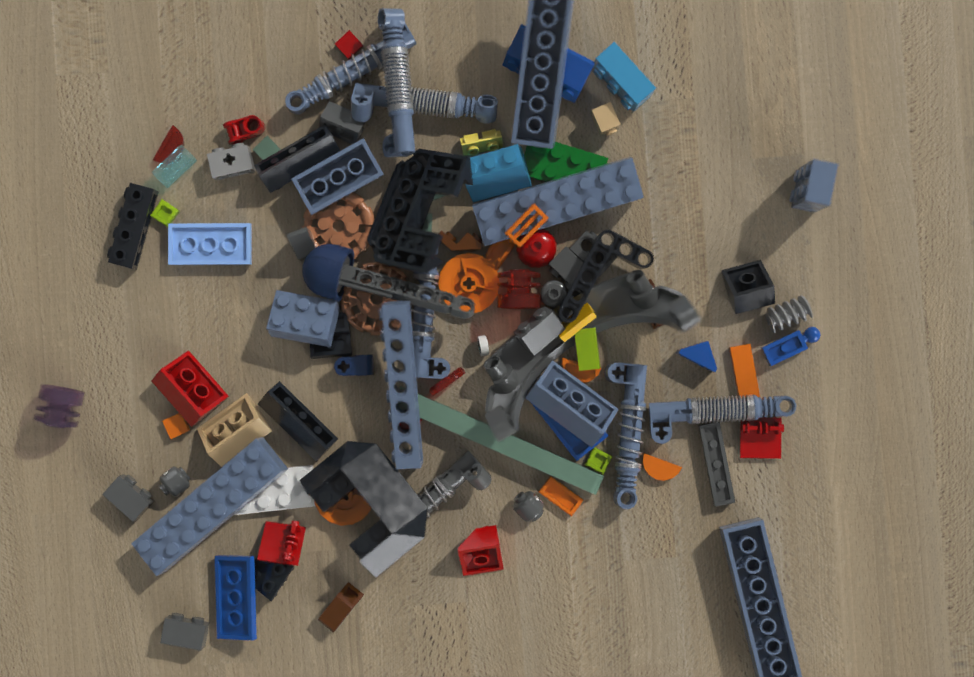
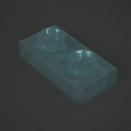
[152,144,197,188]

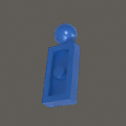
[761,327,821,366]

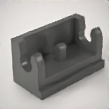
[319,101,366,144]

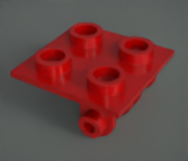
[740,417,784,459]
[257,521,306,566]

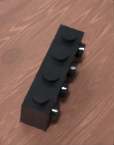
[254,124,341,193]
[107,183,159,270]
[258,381,338,462]

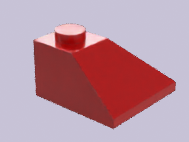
[458,525,504,576]

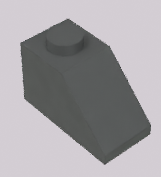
[286,227,316,261]

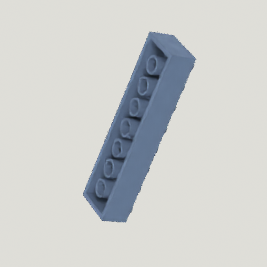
[511,0,574,149]
[472,157,644,246]
[131,437,288,576]
[719,517,802,677]

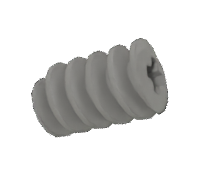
[766,295,813,333]

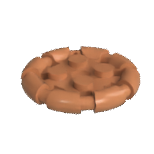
[302,192,375,259]
[340,262,412,336]

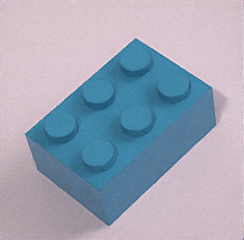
[593,42,656,112]

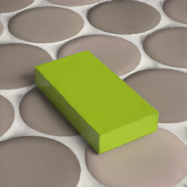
[575,327,601,371]

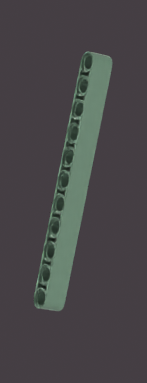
[398,386,604,495]

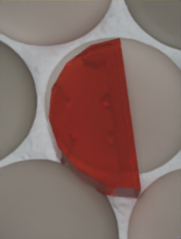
[153,125,184,164]
[429,367,466,396]

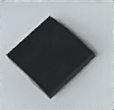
[310,312,352,359]

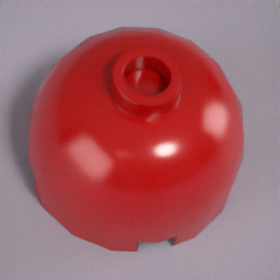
[516,229,557,268]

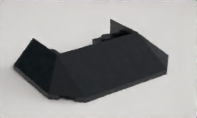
[367,148,473,274]
[299,441,428,578]

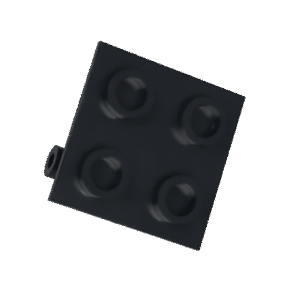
[254,556,294,602]

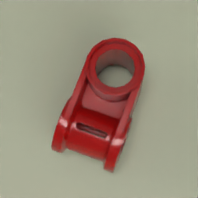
[223,115,265,145]

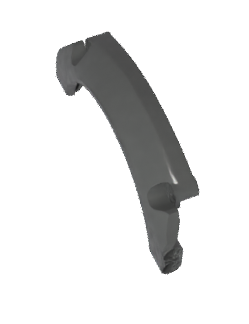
[484,269,702,442]

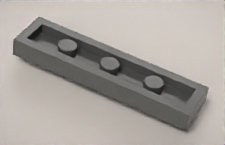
[698,422,735,507]

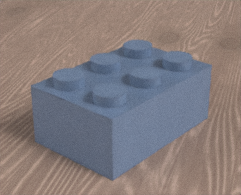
[789,159,838,212]
[266,290,340,347]

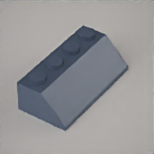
[291,138,384,215]
[525,360,619,447]

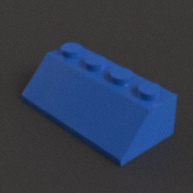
[502,24,595,103]

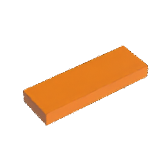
[729,344,760,401]

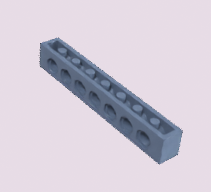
[379,301,424,469]

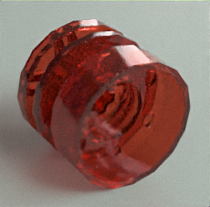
[497,269,541,309]

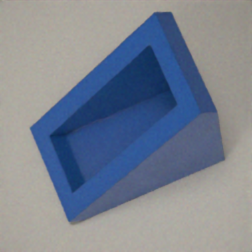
[676,341,717,372]

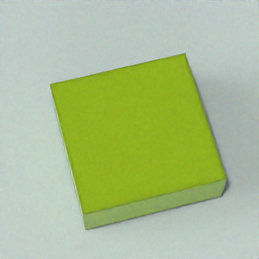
[150,199,180,227]
[585,447,613,474]

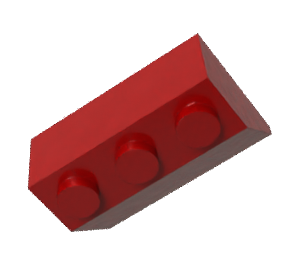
[151,350,229,427]

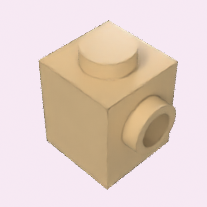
[590,102,621,137]

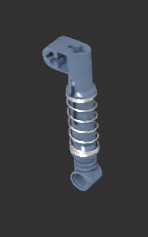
[285,23,417,115]
[411,251,450,379]
[604,362,647,509]

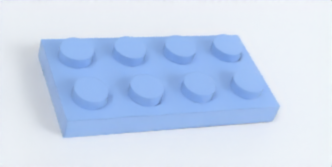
[168,223,252,265]

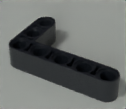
[557,230,654,323]

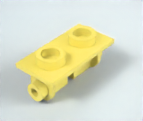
[460,129,503,156]

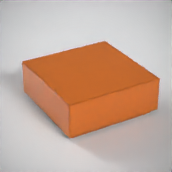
[162,413,191,439]

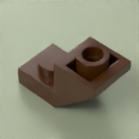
[439,230,483,252]
[318,582,364,633]

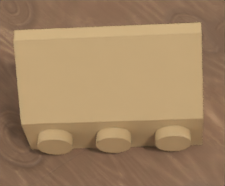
[197,393,272,467]

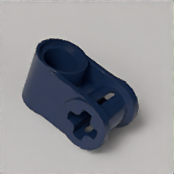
[334,354,374,376]

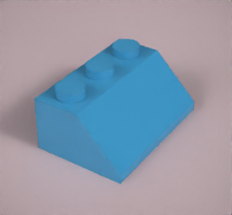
[465,144,532,203]

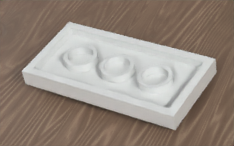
[235,465,315,515]

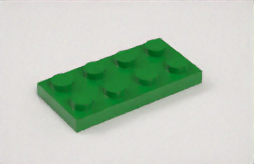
[524,142,608,182]

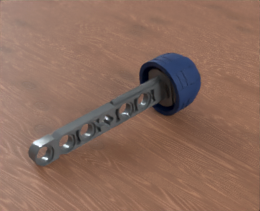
[302,244,475,319]

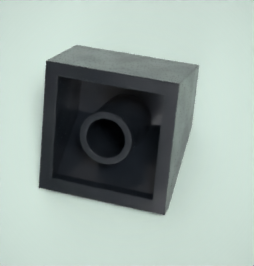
[721,260,775,314]

